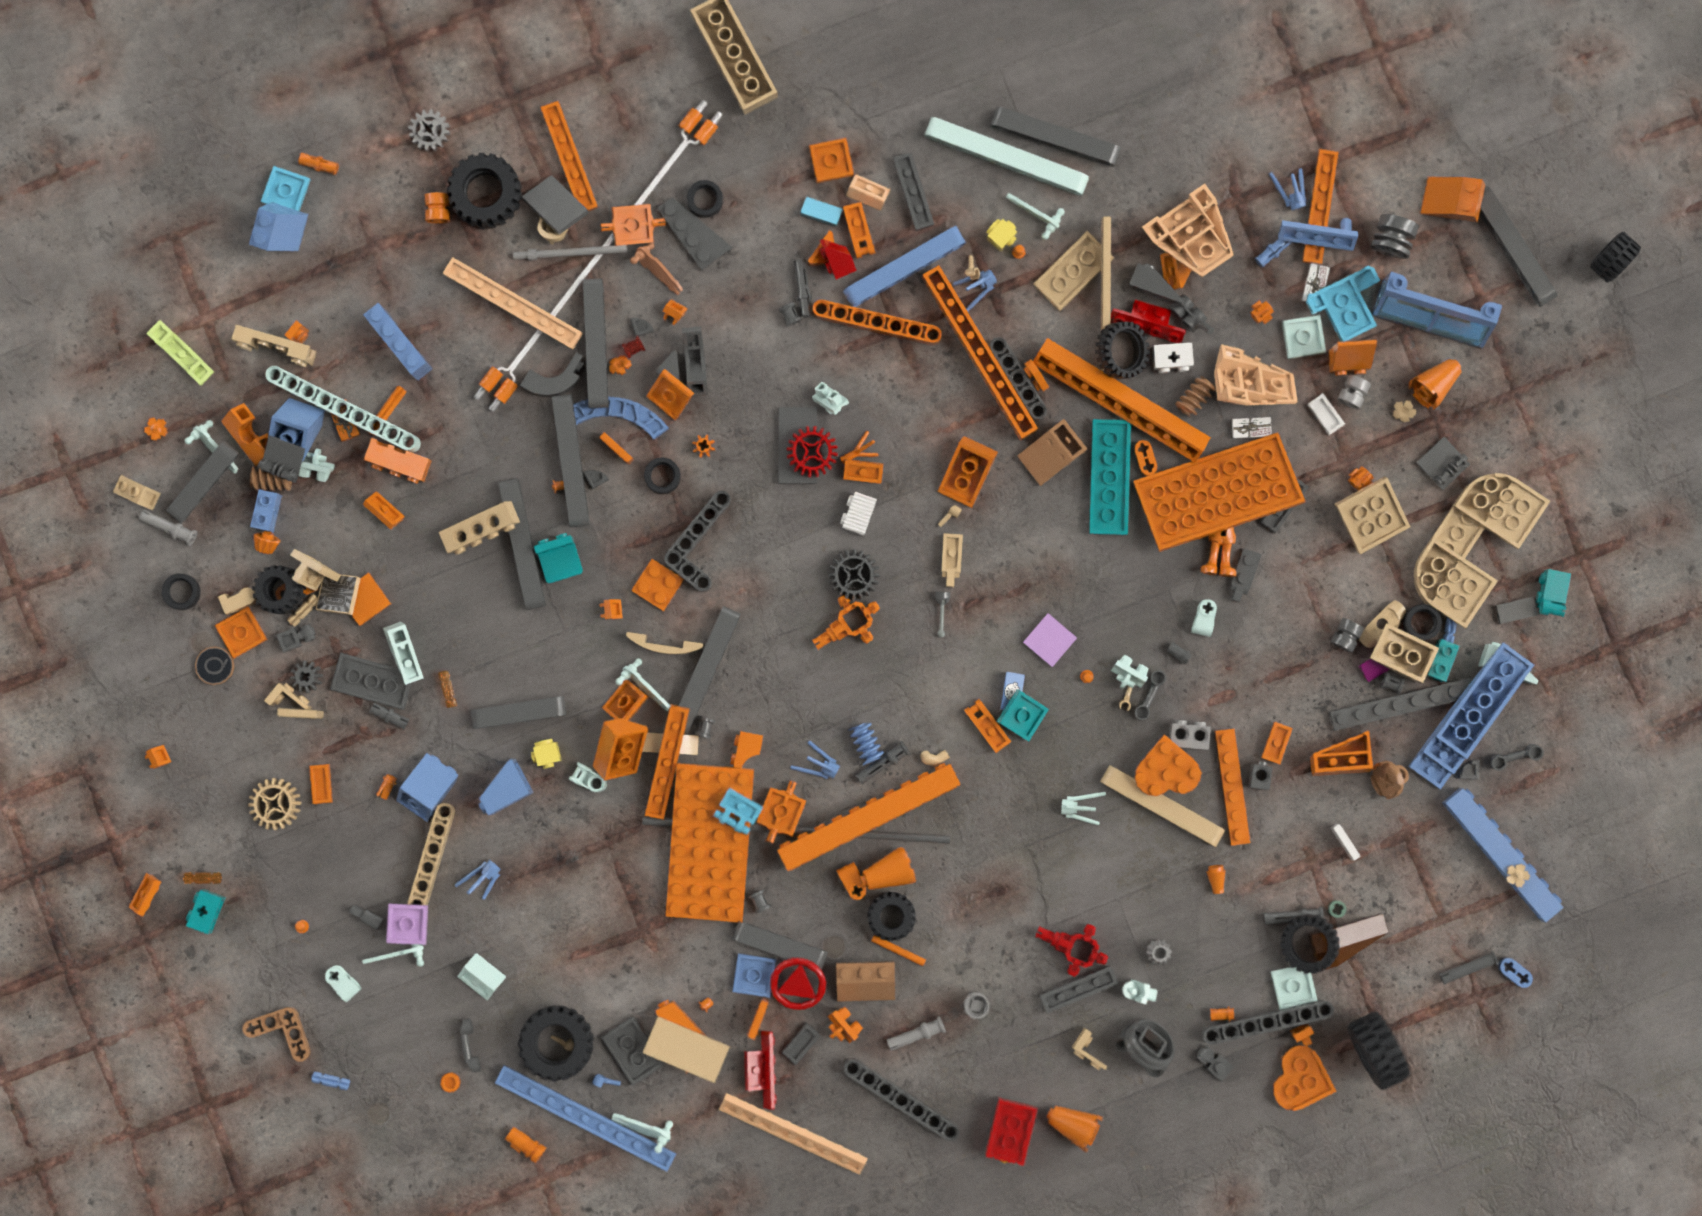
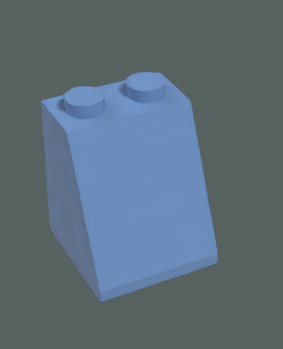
[249,202,308,251]
[268,398,325,462]
[396,753,458,823]
[479,759,534,815]

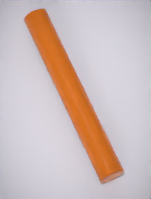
[871,935,926,966]

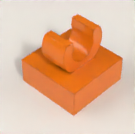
[663,299,688,325]
[600,599,623,619]
[145,745,171,769]
[1290,1023,1314,1047]

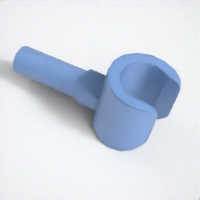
[592,1074,621,1088]

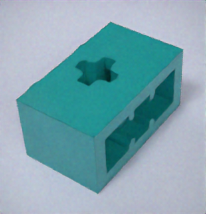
[1426,639,1460,683]
[186,889,226,934]

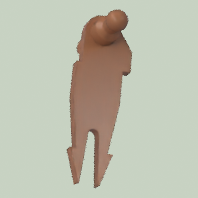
[630,243,683,295]

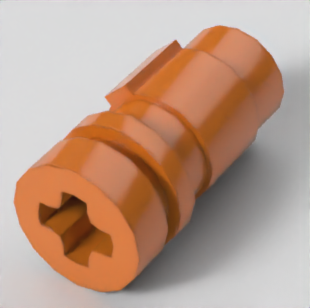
[505,1127,547,1164]

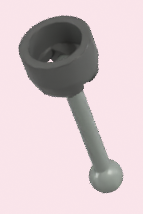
[935,592,950,638]

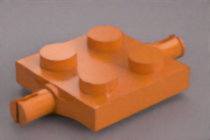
[600,204,665,246]
[756,780,806,844]

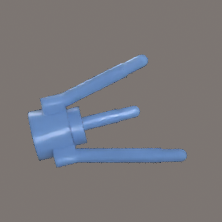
[1269,168,1307,210]
[952,270,997,312]
[790,741,840,779]
[454,860,501,899]

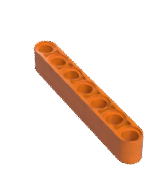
[813,300,942,345]

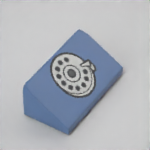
[1000,672,1025,710]

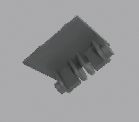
[258,435,305,483]
[1416,437,1470,490]

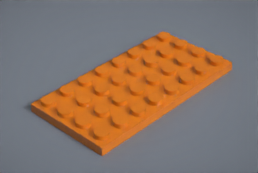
[1133,432,1305,552]
[666,763,754,922]

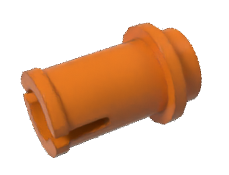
[376,774,397,800]
[1210,1006,1234,1022]

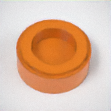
[440,1072,461,1092]

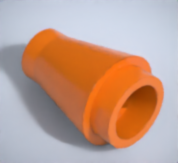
[1206,865,1226,894]

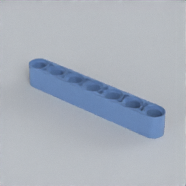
[843,226,966,307]

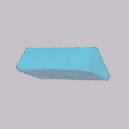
[800,197,842,227]

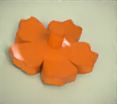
[609,355,632,375]
[144,417,168,441]

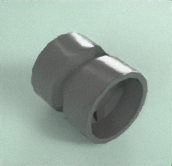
[1330,618,1364,653]

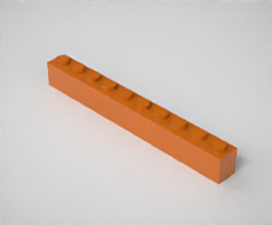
[922,265,1038,441]
[1033,338,1211,463]
[777,763,961,872]

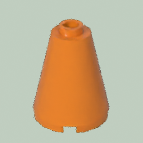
[1409,359,1461,410]
[860,847,916,890]
[1046,1106,1103,1153]

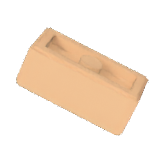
[847,174,890,210]

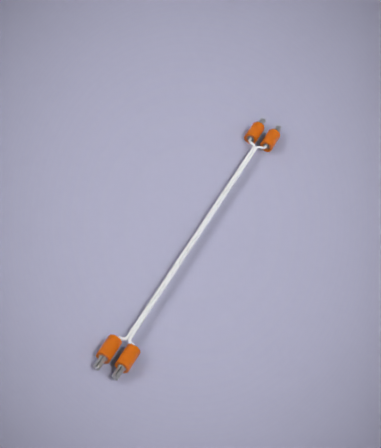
[474,100,723,412]

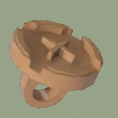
[1371,760,1409,799]

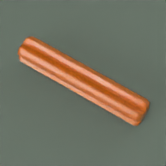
[367,386,406,436]

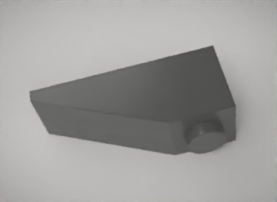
[1129,263,1186,308]

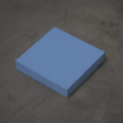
[732,953,776,998]

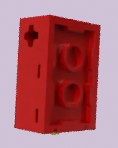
[985,1097,1037,1166]

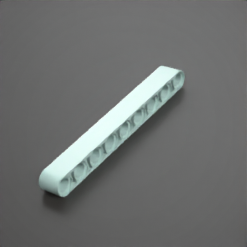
[924,117,1089,196]
[266,366,421,452]

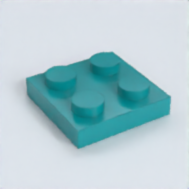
[997,689,1049,742]

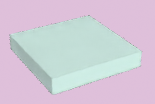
[1282,315,1326,359]
[1270,967,1317,1010]

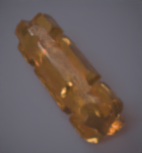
[438,670,457,708]
[183,872,222,884]

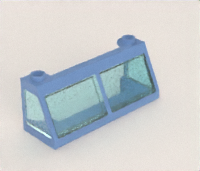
[1372,272,1502,349]

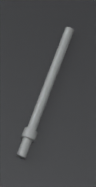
[513,245,627,261]

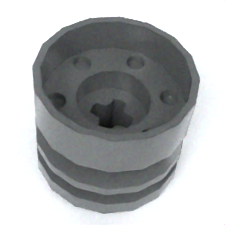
[1371,214,1419,259]

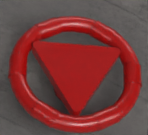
[770,958,826,1010]

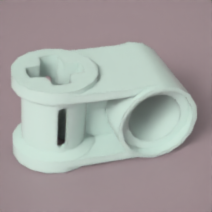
[1191,599,1217,637]
[568,762,607,792]
[325,965,361,1002]

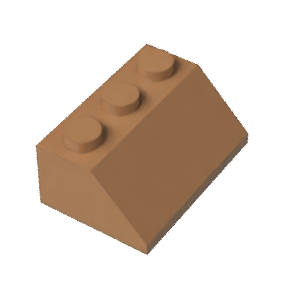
[836,961,895,1001]

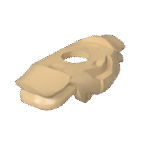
[1359,601,1406,648]

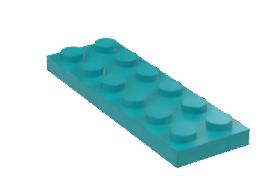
[1089,419,1131,535]

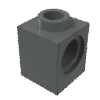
[1248,761,1273,790]

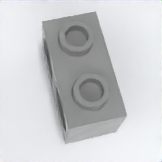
[1169,720,1211,750]

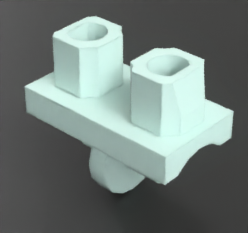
[812,382,849,415]
[299,448,335,482]
[1111,655,1148,689]
[1122,979,1157,1004]

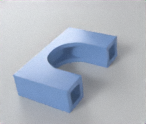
[363,303,433,380]

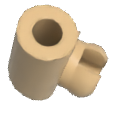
[920,750,950,766]

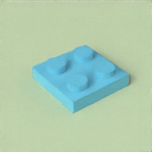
[261,166,311,211]

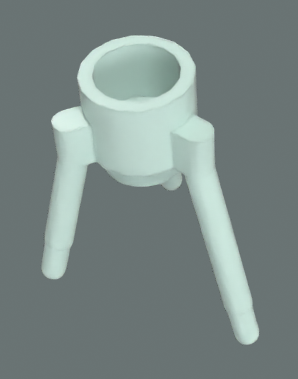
[1061,792,1106,825]

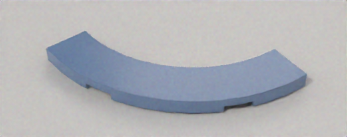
[573,397,669,440]

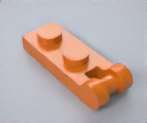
[843,202,875,258]
[964,699,1011,753]

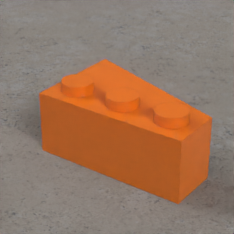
[364,438,432,484]
[1310,730,1373,776]

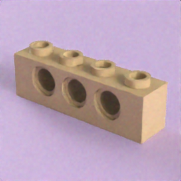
[439,501,520,555]

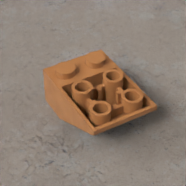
[1017,419,1087,486]

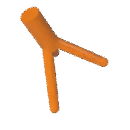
[840,431,878,464]

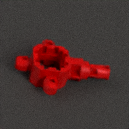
[1035,924,1108,977]

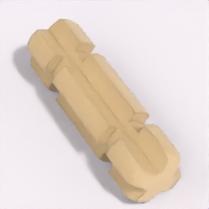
[287,594,318,626]

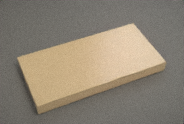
[1033,231,1114,311]
[643,1016,730,1083]

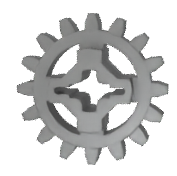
[408,109,450,152]

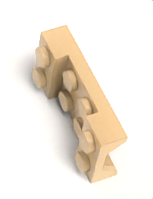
[232,325,317,367]

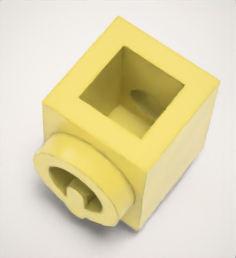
[986,219,1017,252]
[531,739,562,769]

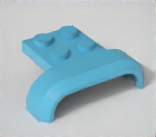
[1306,266,1380,342]

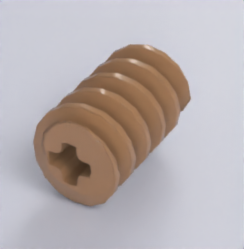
[1175,376,1216,418]
[250,466,292,491]

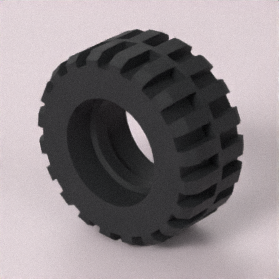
[447,153,522,229]
[518,1005,594,1082]
[1347,1012,1411,1090]

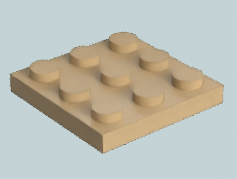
[1335,476,1410,554]

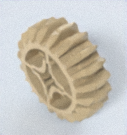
[248,778,301,830]

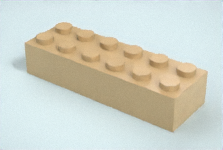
[690,0,778,115]

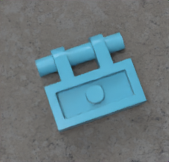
[713,788,763,835]

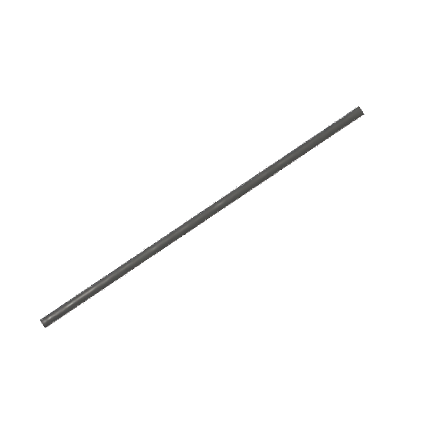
[643,817,950,844]

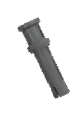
[855,741,911,785]
[1264,906,1324,925]

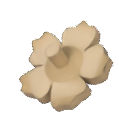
[1393,400,1416,422]
[1506,864,1530,887]

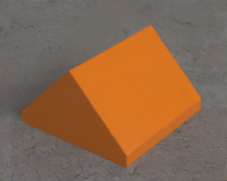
[602,680,649,721]

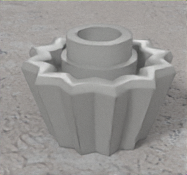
[1145,939,1172,966]

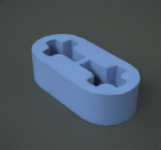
[1498,958,1533,988]

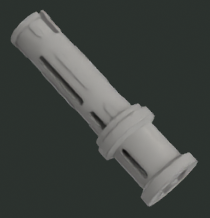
[139,509,197,546]
[887,1016,946,1051]

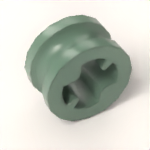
[1328,900,1347,918]

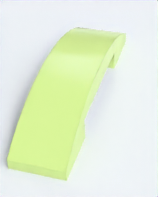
[146,320,214,386]

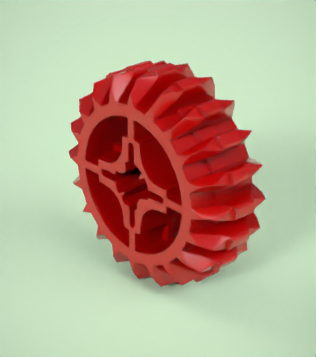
[786,426,838,478]

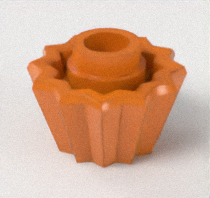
[253,531,281,554]

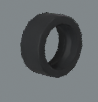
[687,180,723,218]
[644,457,681,495]
[161,573,201,610]
[1403,604,1442,641]

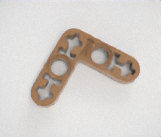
[243,1007,311,1062]

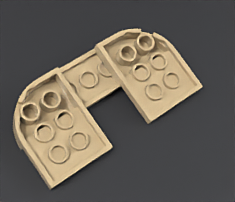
[1414,473,1550,629]

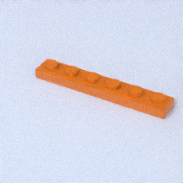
[541,101,598,212]
[1302,149,1338,265]
[645,704,689,820]
[1214,729,1250,846]

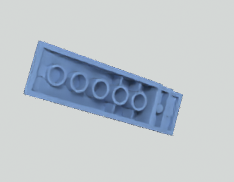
[1408,642,1534,789]

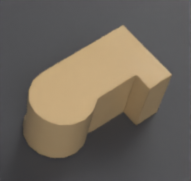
[218,588,257,615]

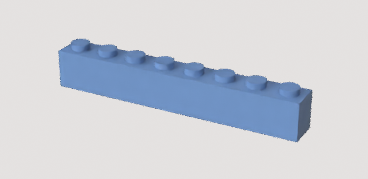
[1442,788,1563,923]

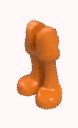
[1201,527,1237,577]

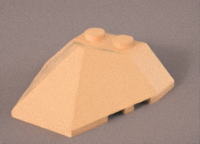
[1142,184,1234,277]
[1214,344,1297,405]

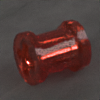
[621,336,646,359]

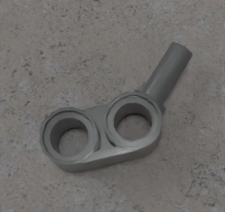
[1169,294,1214,334]

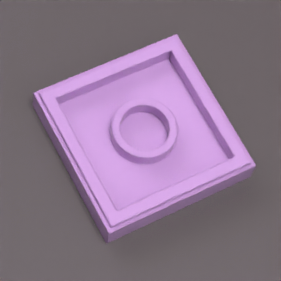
[1023,613,1077,667]
[386,904,428,945]

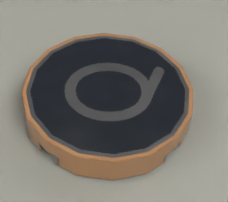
[195,647,235,685]

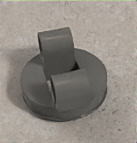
[1115,1019,1175,1078]

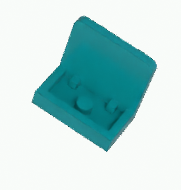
[534,533,583,583]

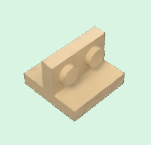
[291,549,341,591]

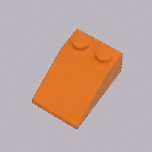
[1420,177,1485,222]
[1328,340,1377,376]
[938,436,998,508]

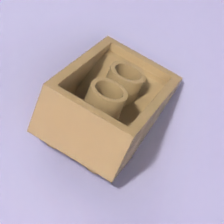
[1370,623,1439,683]

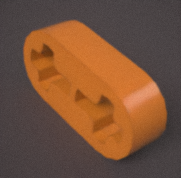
[1134,440,1157,476]

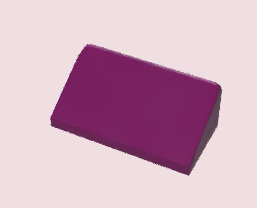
[1358,659,1389,682]

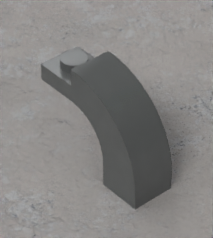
[682,326,708,396]
[520,352,585,397]

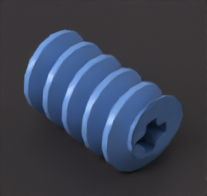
[848,723,884,765]

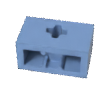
[250,490,282,533]

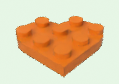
[1135,734,1202,796]
[1273,1045,1337,1111]

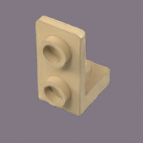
[113,475,161,511]
[264,683,312,710]
[1072,1027,1107,1070]

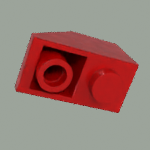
[819,239,857,280]

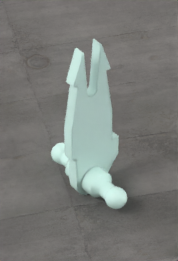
[1006,193,1065,240]
[184,420,238,474]
[615,658,670,711]
[362,944,424,967]
[612,1113,673,1153]

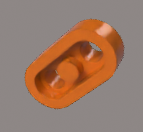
[1023,359,1049,392]

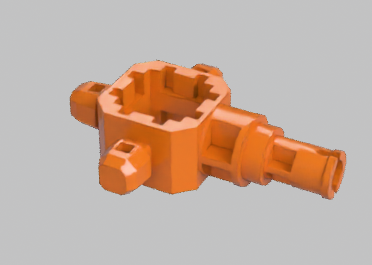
[812,595,880,650]

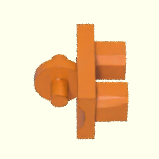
[827,1007,863,1043]

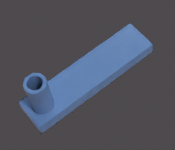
[1278,218,1358,251]

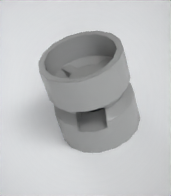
[1337,374,1371,410]
[964,992,990,1019]

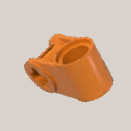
[837,862,867,900]

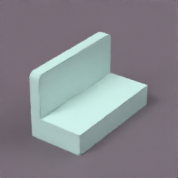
[457,953,506,1000]

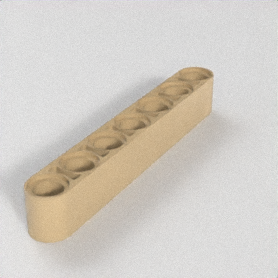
[1100,765,1225,847]
[407,803,455,905]

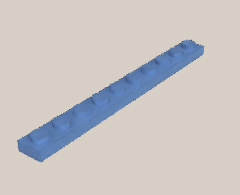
[495,1065,676,1171]

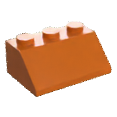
[593,718,648,781]

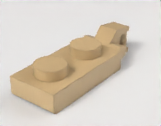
[941,533,963,588]

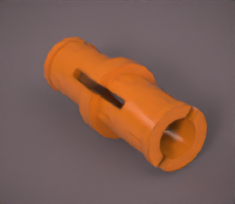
[298,153,339,175]

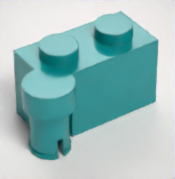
[1535,569,1571,617]

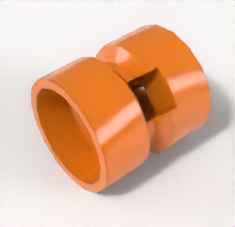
[425,192,450,224]

